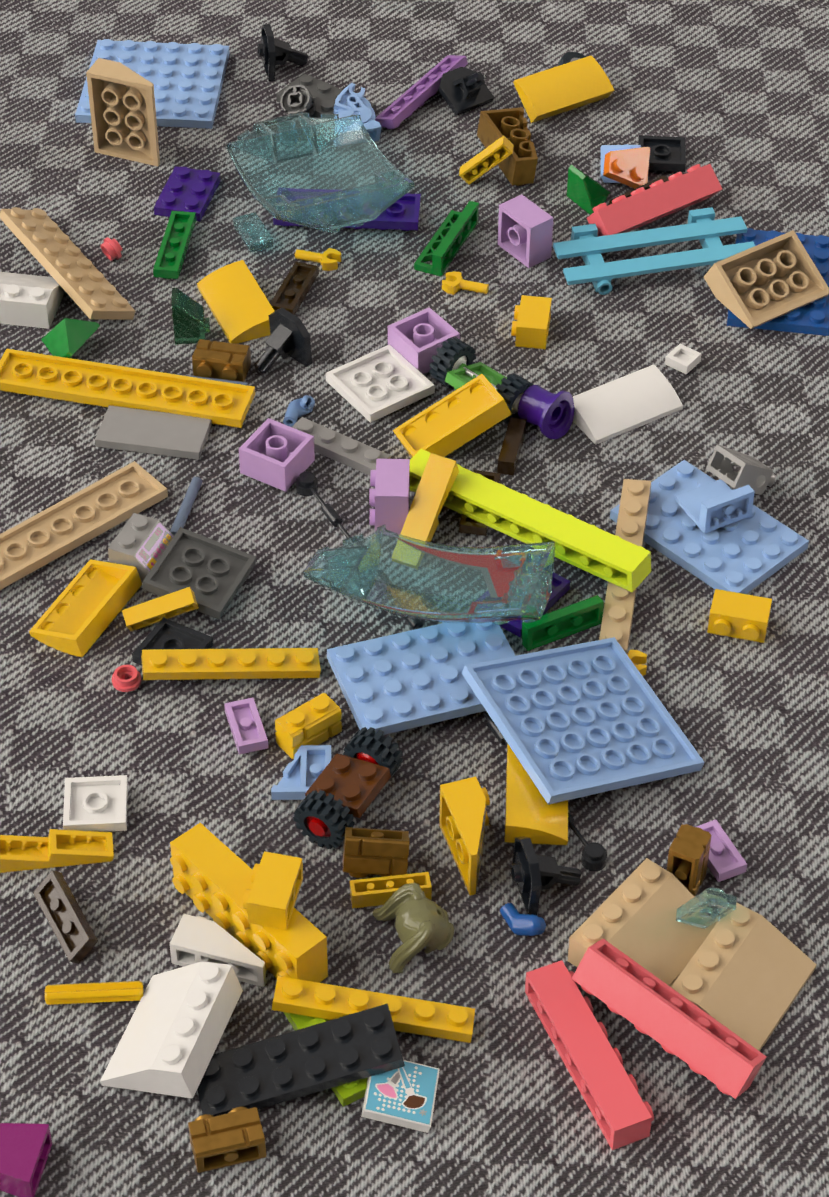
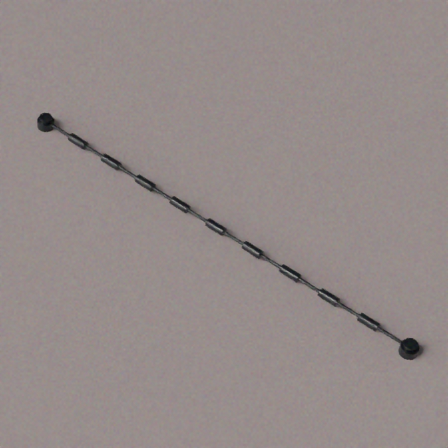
[296,472,607,872]

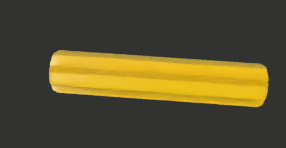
[45,981,144,1005]

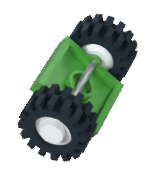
[429,337,533,424]

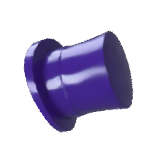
[518,385,575,439]

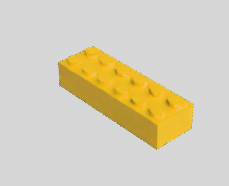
[170,823,328,983]

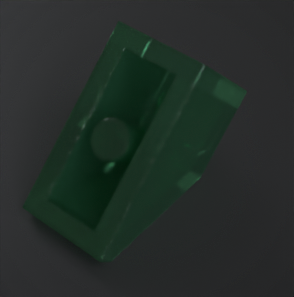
[172,288,210,344]

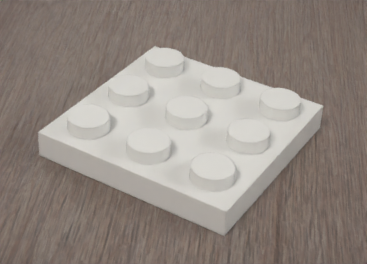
[326,344,435,423]

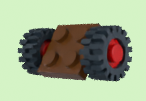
[293,727,403,849]

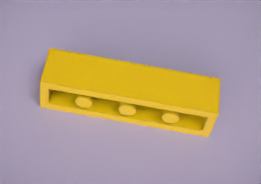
[459,135,514,185]
[122,587,198,632]
[350,872,432,908]

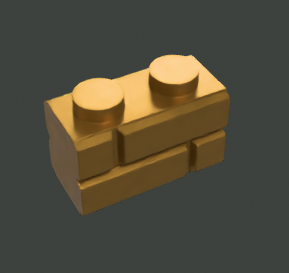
[192,339,251,382]
[667,824,712,897]
[343,827,409,878]
[188,1107,266,1173]

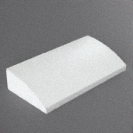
[573,365,683,445]

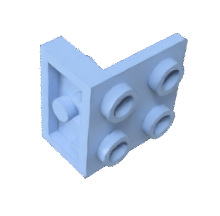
[676,479,755,533]

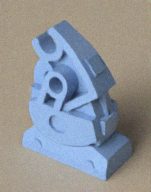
[333,83,382,148]

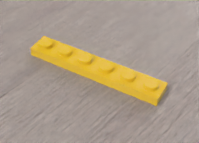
[141,648,321,680]
[272,976,475,1043]

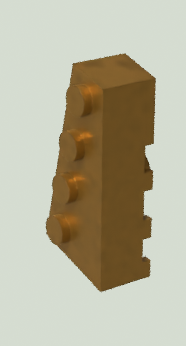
[477,107,538,186]

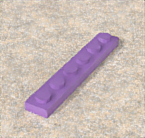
[375,55,468,129]

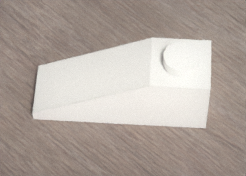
[170,914,266,987]

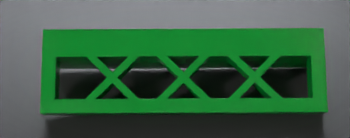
[414,201,479,277]

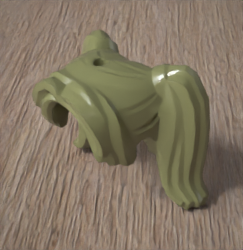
[373,883,455,974]

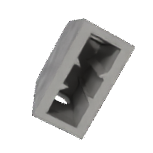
[706,444,775,495]

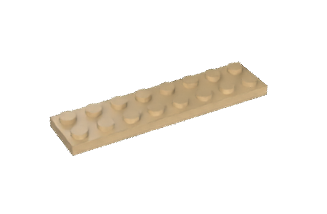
[0,207,136,320]
[0,461,168,590]

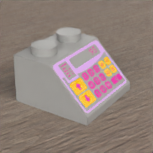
[108,513,174,582]

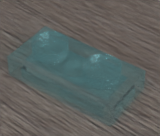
[233,212,273,253]
[676,888,737,929]

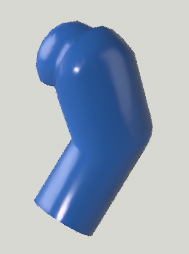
[500,903,546,936]

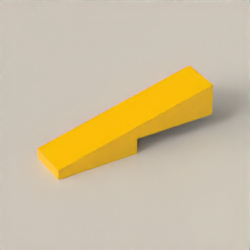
[391,453,459,570]
[0,829,114,873]

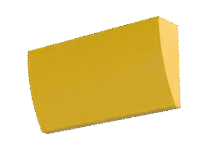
[513,56,615,123]
[197,260,274,344]
[393,374,511,458]
[29,559,142,657]
[505,743,568,845]

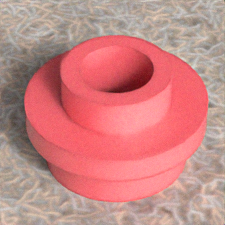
[100,237,122,261]
[112,665,142,692]

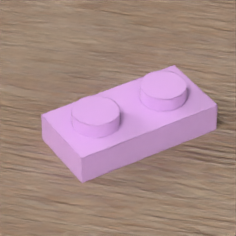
[224,698,268,755]
[696,820,747,882]

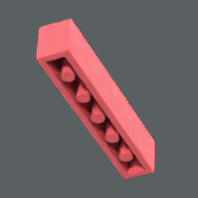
[586,164,722,237]
[572,939,767,1099]
[525,960,654,1150]

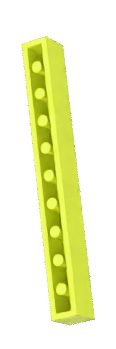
[410,449,651,593]

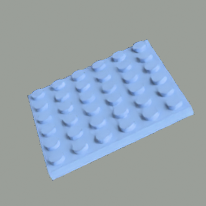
[75,39,230,129]
[462,637,705,805]

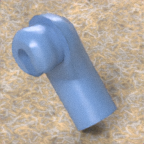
[283,395,315,427]

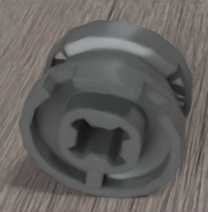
[280,85,316,121]

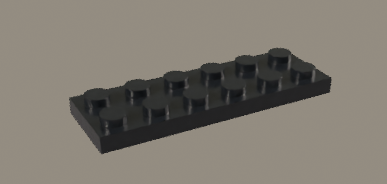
[197,1003,405,1116]

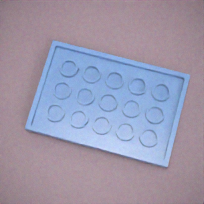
[610,460,809,594]
[327,612,515,735]

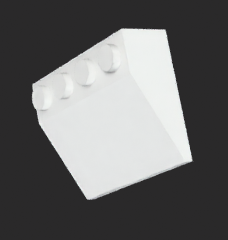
[0,272,65,329]
[100,961,243,1099]

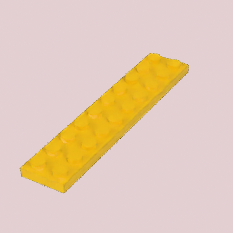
[0,349,255,428]

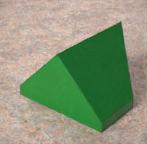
[567,164,610,215]
[41,318,100,358]

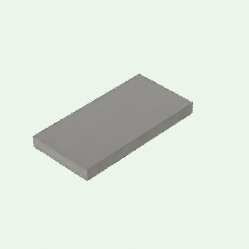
[95,405,212,460]

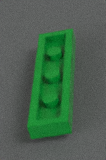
[153,211,196,279]

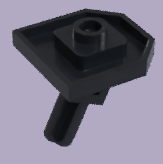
[257,24,308,81]
[438,67,494,116]
[254,308,312,373]
[510,836,582,916]

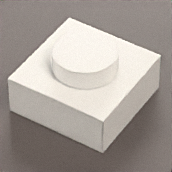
[665,344,701,374]

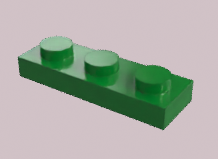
[522,595,604,651]

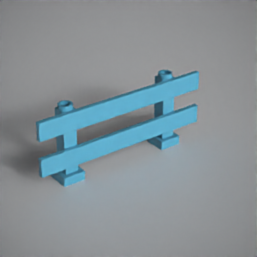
[553,207,755,295]

